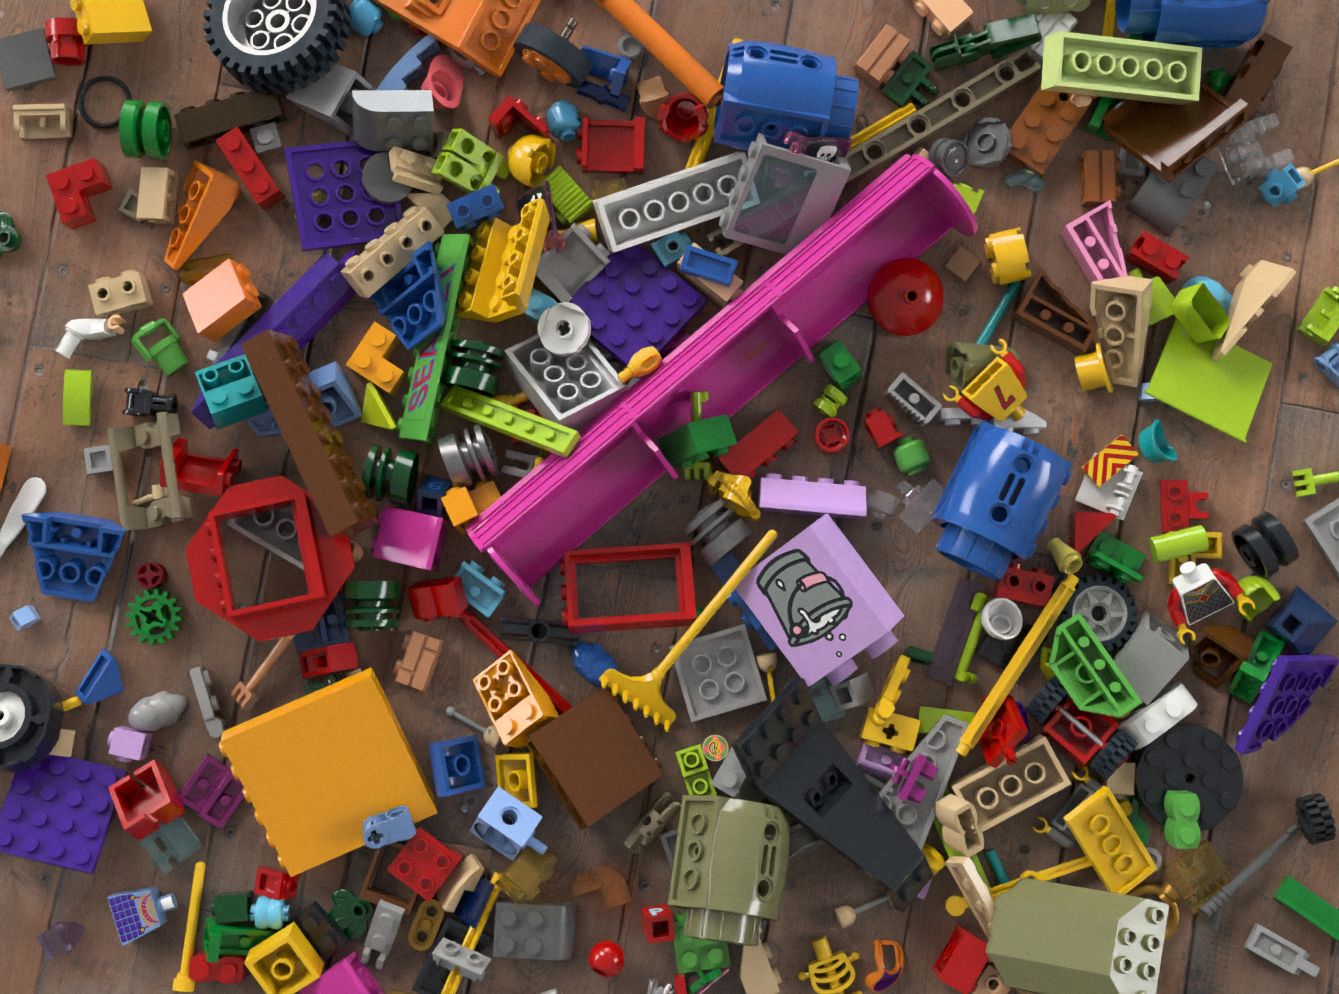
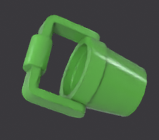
[131,318,189,377]

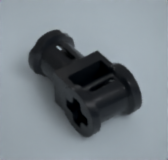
[122,388,178,417]

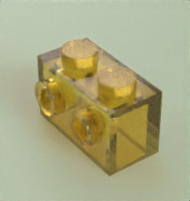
[495,846,559,905]

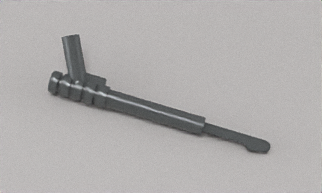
[1200,824,1300,931]

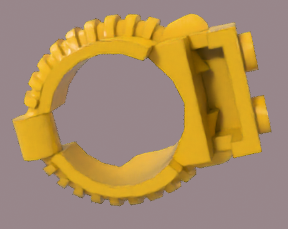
[707,471,761,522]

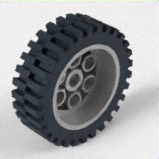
[203,0,352,94]

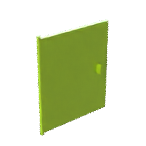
[1143,317,1273,443]

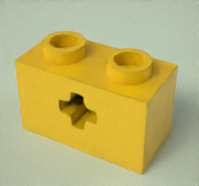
[859,706,921,754]

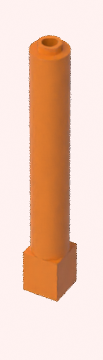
[593,0,725,108]

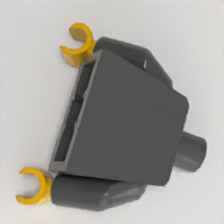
[1032,766,1103,849]

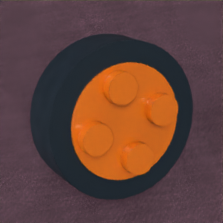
[513,17,593,88]

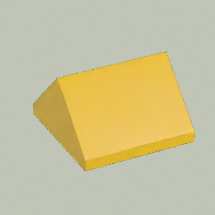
[495,752,540,808]

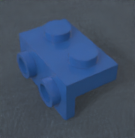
[447,184,504,231]

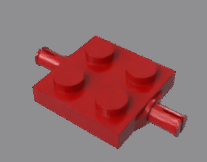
[978,694,1028,768]

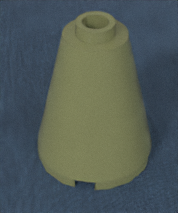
[944,341,1021,393]

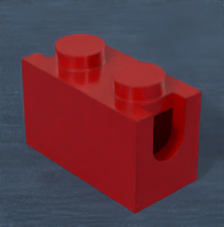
[1124,231,1189,285]

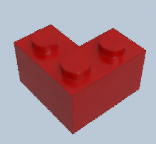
[46,157,112,230]

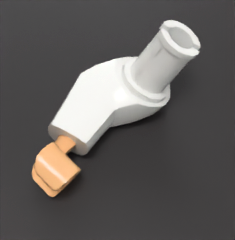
[54,315,126,359]

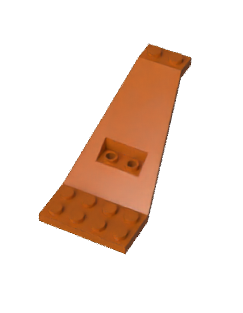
[371,0,541,78]

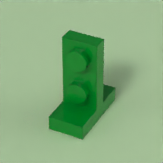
[1227,630,1285,704]
[202,917,273,962]

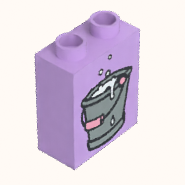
[735,513,904,687]

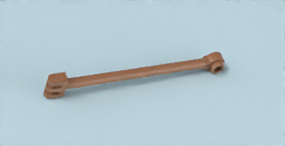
[231,540,363,711]

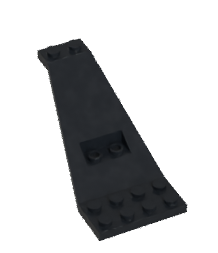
[731,677,933,912]

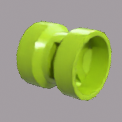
[812,384,848,418]

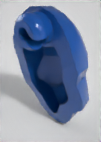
[570,641,619,688]

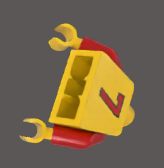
[943,339,1027,422]

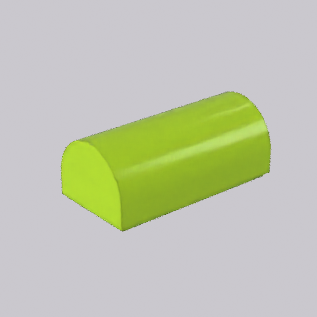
[1148,525,1209,564]

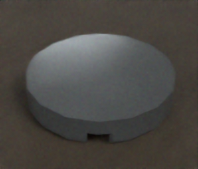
[962,117,1013,169]
[361,152,412,204]

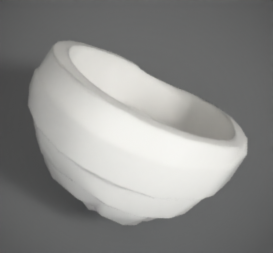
[981,598,1023,640]

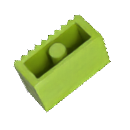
[536,165,594,226]

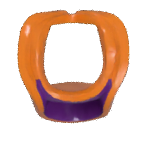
[865,939,905,993]

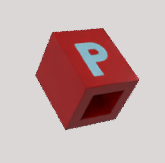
[641,904,675,944]

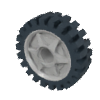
[1057,575,1138,651]

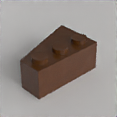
[1222,32,1293,127]
[1011,268,1098,356]

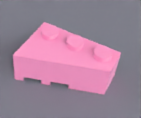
[1059,200,1128,285]

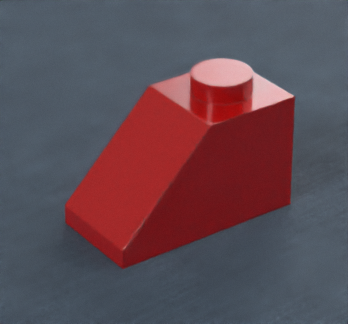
[298,642,358,679]

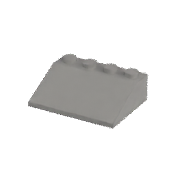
[504,323,627,431]

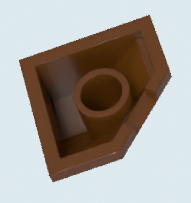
[1188,625,1253,689]

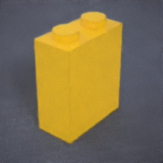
[70,0,152,45]

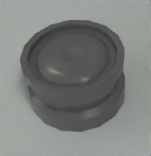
[928,137,969,177]

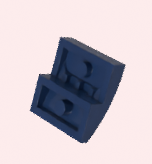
[293,591,350,653]

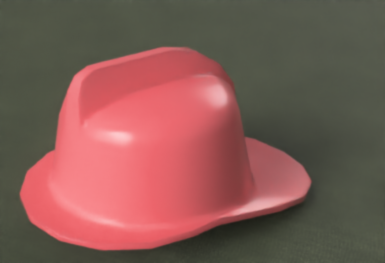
[421,55,464,110]

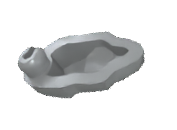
[128,691,188,732]

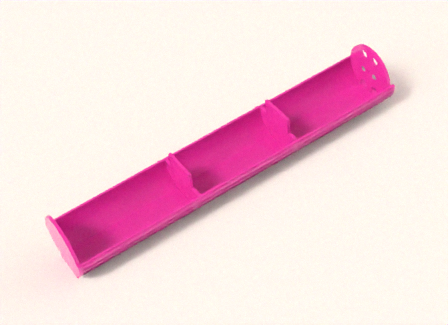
[465,153,978,606]

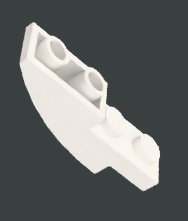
[937,408,1047,435]

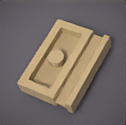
[389,146,443,195]

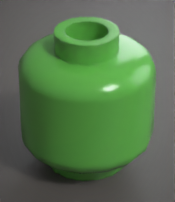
[893,436,931,476]

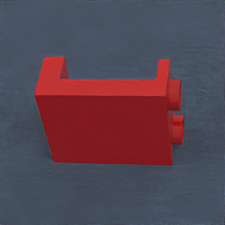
[577,116,646,174]
[160,438,242,497]

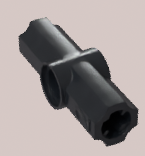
[499,617,580,646]

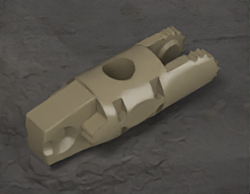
[623,792,681,854]

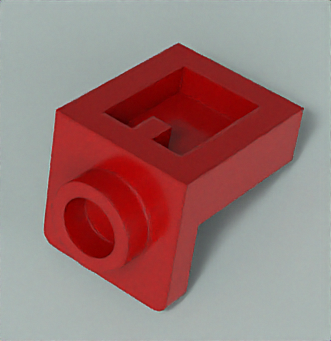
[254,866,299,900]

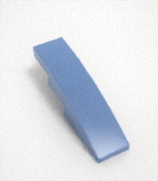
[376,34,441,90]

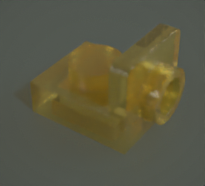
[591,177,628,200]

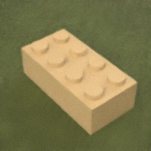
[947,735,1071,832]

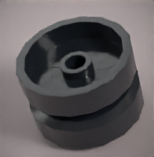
[1231,511,1299,579]

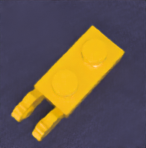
[871,654,911,727]

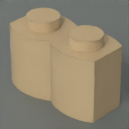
[935,794,984,857]

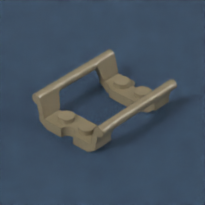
[107,412,193,532]

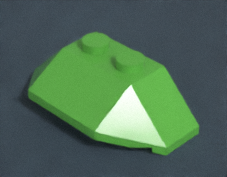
[1048,612,1142,717]

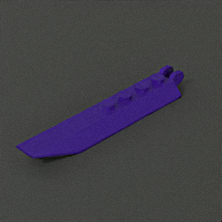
[190,250,358,429]

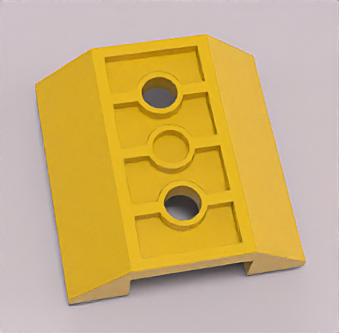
[457,198,550,323]

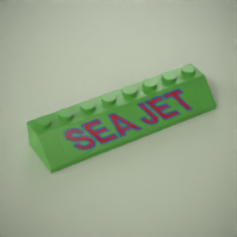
[397,234,475,446]

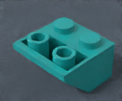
[195,354,268,430]

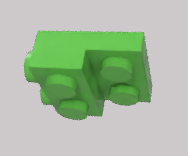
[673,912,731,974]

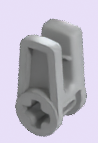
[500,449,546,479]

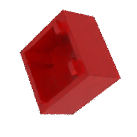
[932,923,991,994]

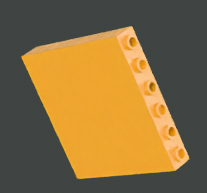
[219,667,438,877]

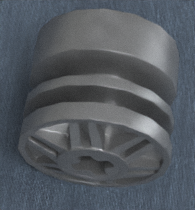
[438,424,499,488]
[682,498,752,567]

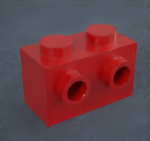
[992,562,1055,608]

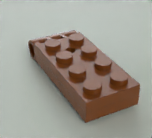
[1007,85,1094,179]

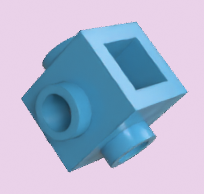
[1258,163,1307,208]

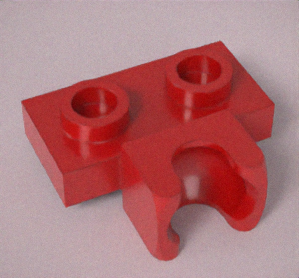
[1160,480,1209,533]

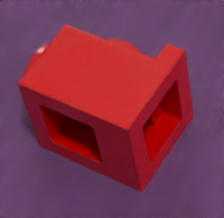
[863,407,903,450]

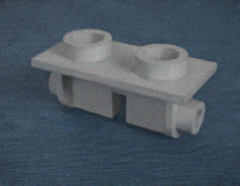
[432,937,491,982]

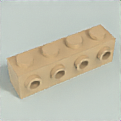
[340,206,445,298]

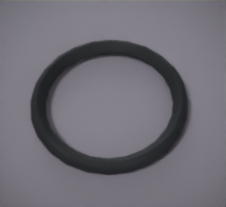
[78,75,132,129]

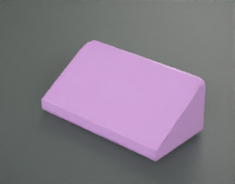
[856,740,909,782]

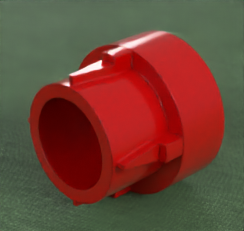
[45,17,90,66]

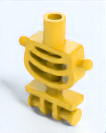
[798,936,862,994]

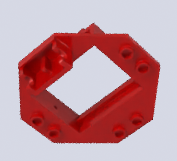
[186,475,355,642]

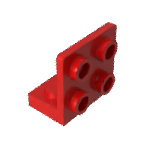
[488,95,551,142]
[387,827,464,902]

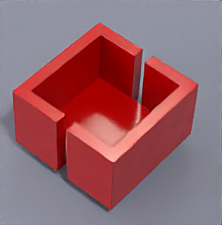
[108,760,186,841]

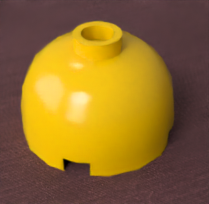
[507,134,556,188]

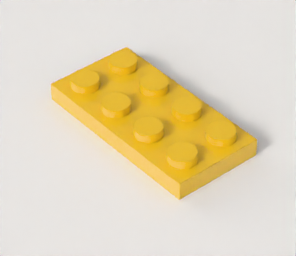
[1063,786,1158,895]

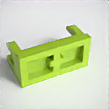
[1296,286,1339,346]

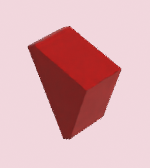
[1069,512,1116,553]

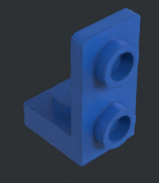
[581,45,632,96]

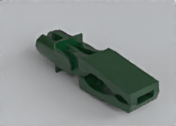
[929,13,1042,72]

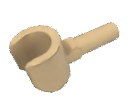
[132,484,168,506]

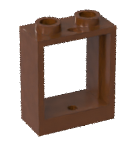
[359,841,419,916]

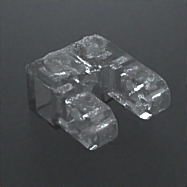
[1216,113,1296,186]

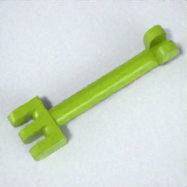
[684,391,712,480]
[1292,468,1339,497]
[954,592,995,684]

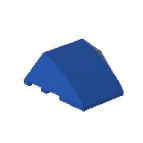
[368,241,446,350]
[21,511,127,602]

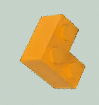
[346,321,408,397]
[441,480,502,535]

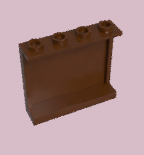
[1102,81,1248,183]
[523,685,664,830]

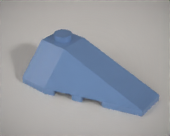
[245,361,362,437]

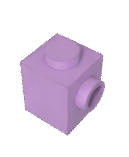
[107,726,153,763]

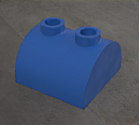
[428,734,486,797]

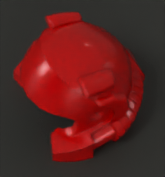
[657,93,709,142]

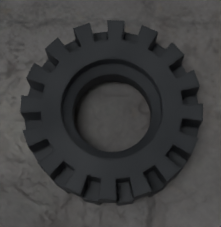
[1295,793,1336,845]

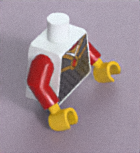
[1167,562,1255,645]

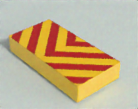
[1080,434,1139,488]

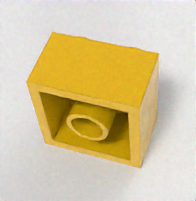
[244,922,324,994]

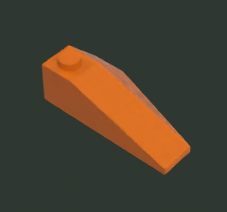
[164,160,241,270]

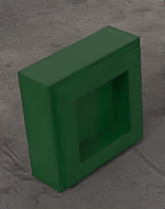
[904,646,935,666]

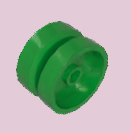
[119,100,172,160]

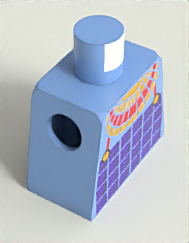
[107,886,178,946]

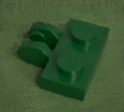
[881,50,940,108]

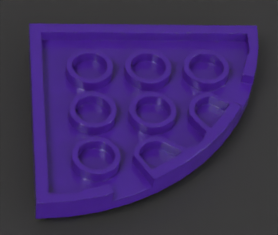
[1234,655,1339,755]

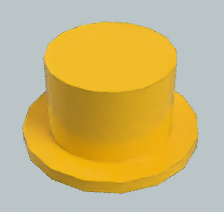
[1074,342,1113,393]

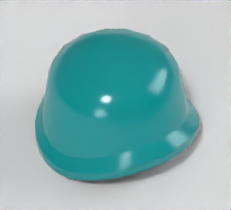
[1138,418,1178,463]

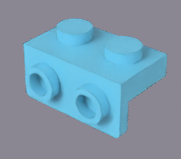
[455,560,508,618]

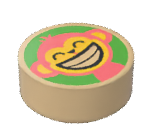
[702,734,729,761]

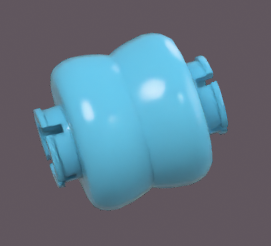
[250,896,291,930]

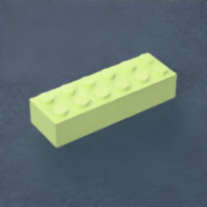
[1041,31,1202,105]

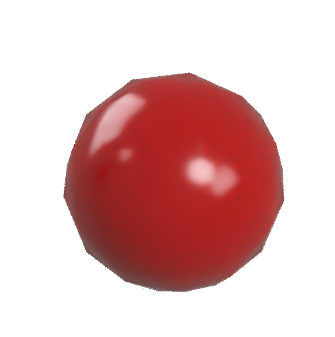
[588,940,625,978]

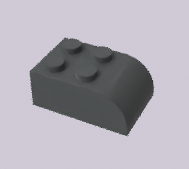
[352,90,434,151]
[1125,156,1219,236]
[493,898,578,960]

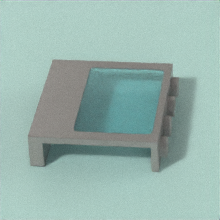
[719,133,851,255]

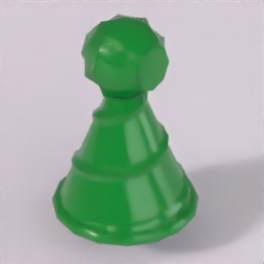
[1207,68,1233,94]

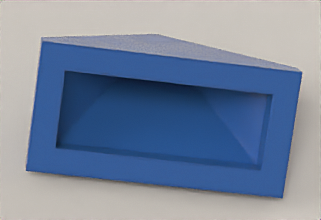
[75,648,124,705]

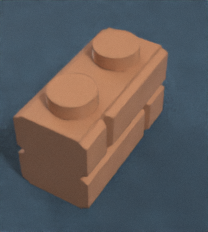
[853,24,911,89]
[393,631,445,691]

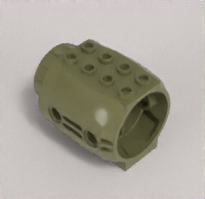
[668,795,790,946]

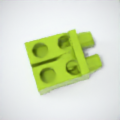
[430,129,510,194]

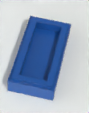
[679,245,738,288]

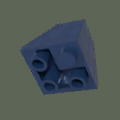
[1263,586,1338,655]

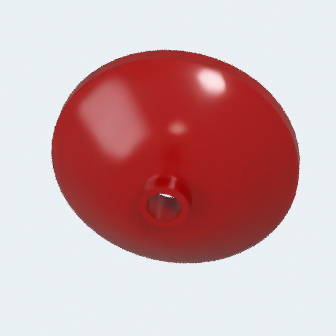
[867,258,944,336]

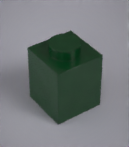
[211,890,253,923]

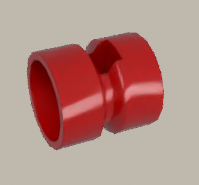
[813,417,850,455]

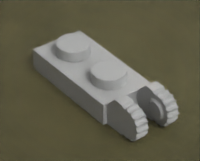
[189,666,227,738]
[360,899,405,970]

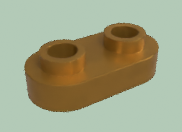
[408,897,446,951]

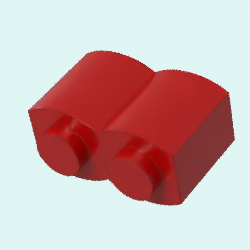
[406,576,469,622]
[189,950,250,984]

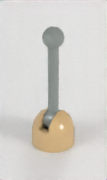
[446,706,502,749]
[834,892,891,929]

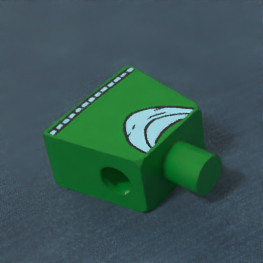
[812,340,862,393]

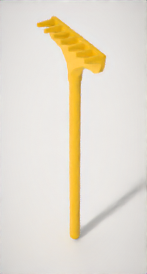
[599,529,778,732]

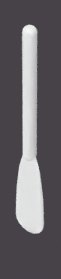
[0,477,46,558]

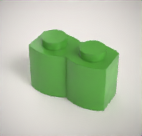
[1164,790,1201,849]

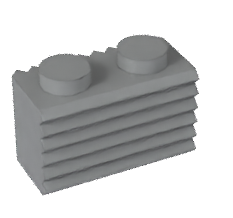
[884,372,943,427]

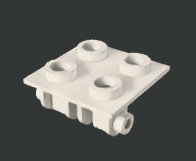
[1075,452,1143,520]

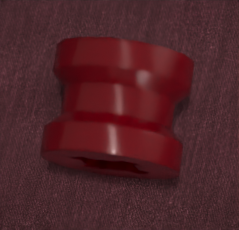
[136,562,168,588]

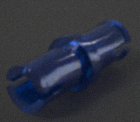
[576,80,630,112]

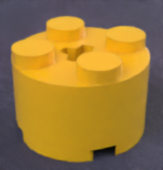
[984,227,1031,285]

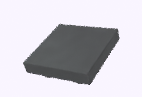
[0,28,58,92]

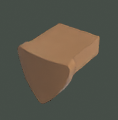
[636,76,670,121]

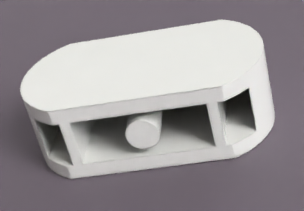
[1118,681,1198,750]

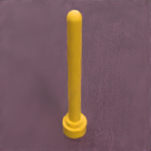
[172,861,206,992]

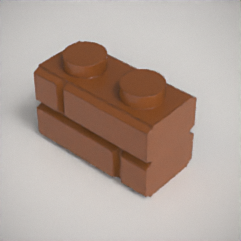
[1080,150,1121,207]

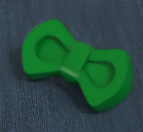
[687,967,723,994]

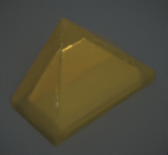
[179,253,233,286]

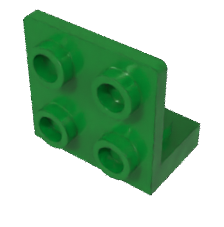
[1083,531,1146,585]

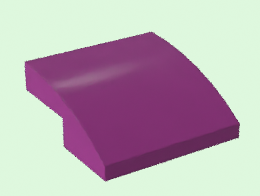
[179,753,244,829]

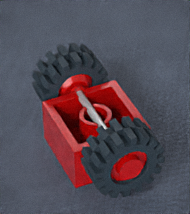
[1025,675,1138,780]

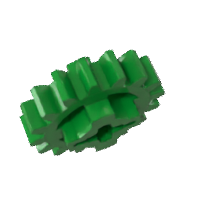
[125,588,185,645]

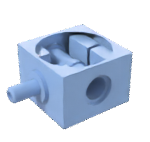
[469,786,548,861]

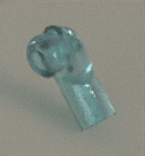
[1004,169,1044,192]

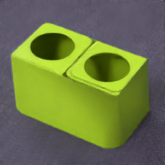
[1169,282,1230,343]

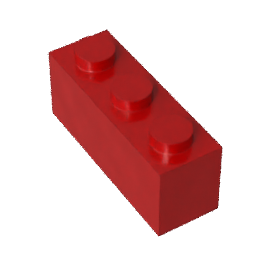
[216,126,286,211]
[718,409,799,479]

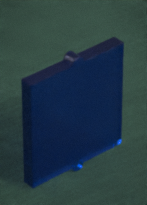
[454,874,495,928]

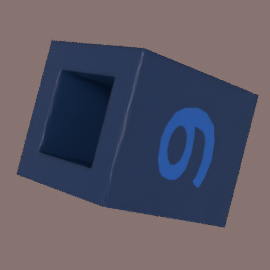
[416,475,452,518]

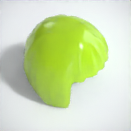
[1233,576,1280,622]

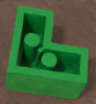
[657,414,737,470]

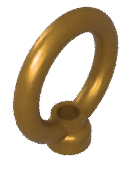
[1125,881,1182,943]

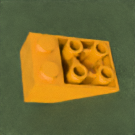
[472,650,559,748]

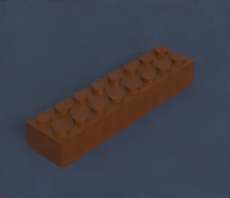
[241,329,378,537]

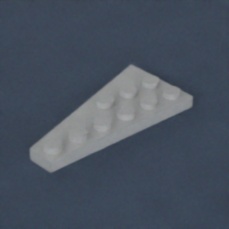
[878,714,969,851]

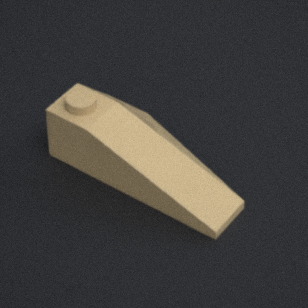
[1211,260,1296,362]
[1090,276,1153,387]

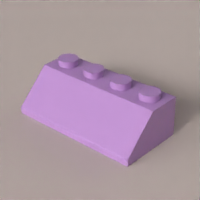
[757,474,867,519]

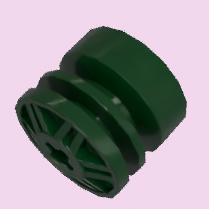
[442,339,505,396]
[362,445,419,507]
[343,581,399,631]

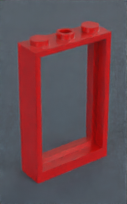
[559,542,696,634]

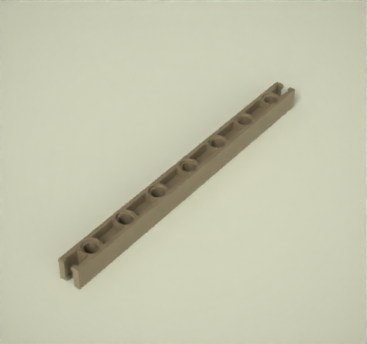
[706,46,1042,258]

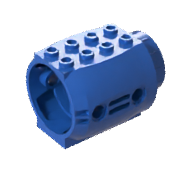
[1115,0,1270,50]
[713,40,859,156]
[930,421,1072,581]

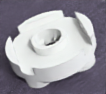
[537,302,591,356]

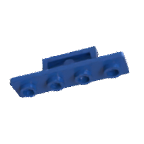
[711,552,778,651]

